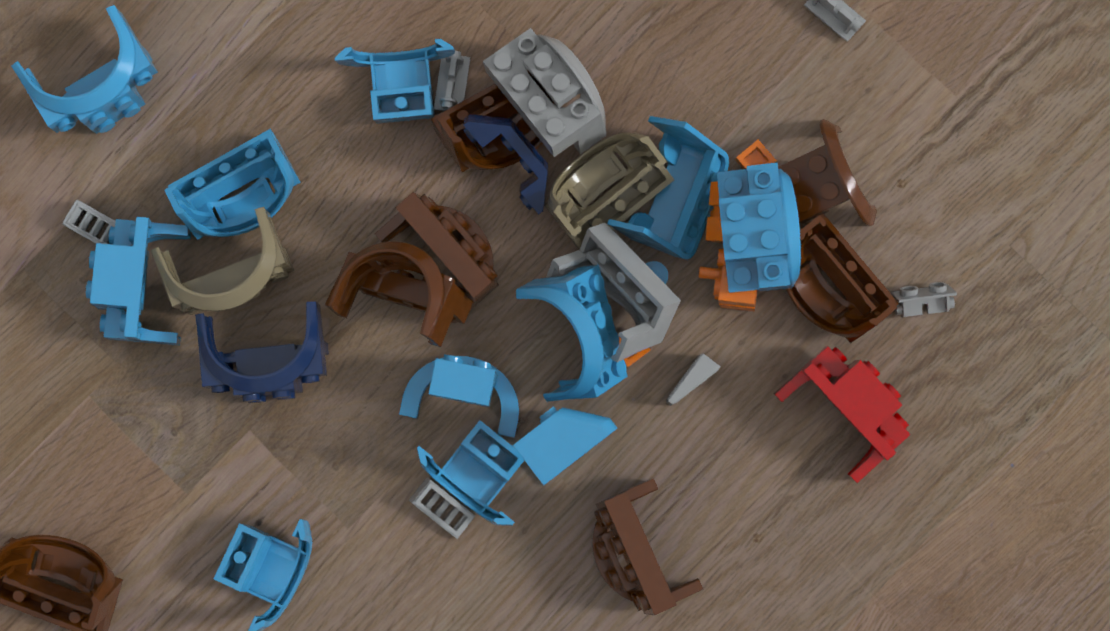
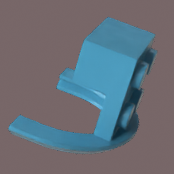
[335,39,455,124]
[399,354,519,438]
[417,420,524,526]
[213,519,313,631]

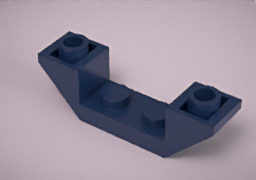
[463,114,548,215]

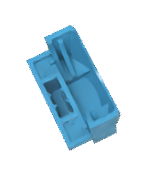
[11,5,158,134]
[717,163,801,293]
[86,217,191,346]

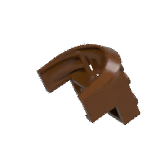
[431,70,555,172]
[374,192,499,323]
[786,213,899,343]
[325,241,473,347]
[592,478,703,616]
[0,535,123,631]

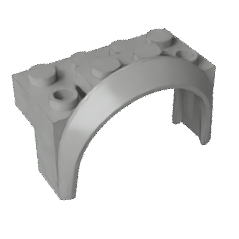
[483,28,606,157]
[546,223,681,362]

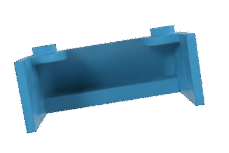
[607,116,729,260]
[513,406,618,485]

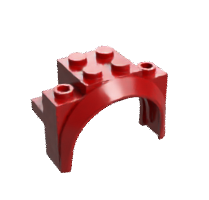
[774,346,911,483]

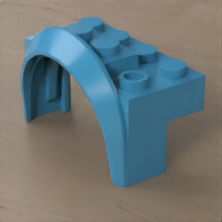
[164,128,301,240]
[516,265,628,402]

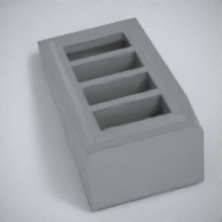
[62,200,116,245]
[666,354,721,406]
[409,477,475,539]

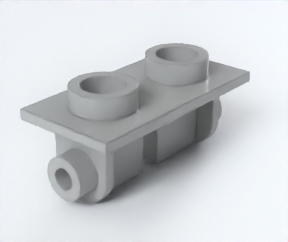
[804,0,866,42]
[434,50,471,111]
[891,282,957,318]

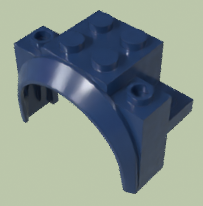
[195,301,329,403]

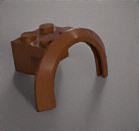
[778,119,877,226]

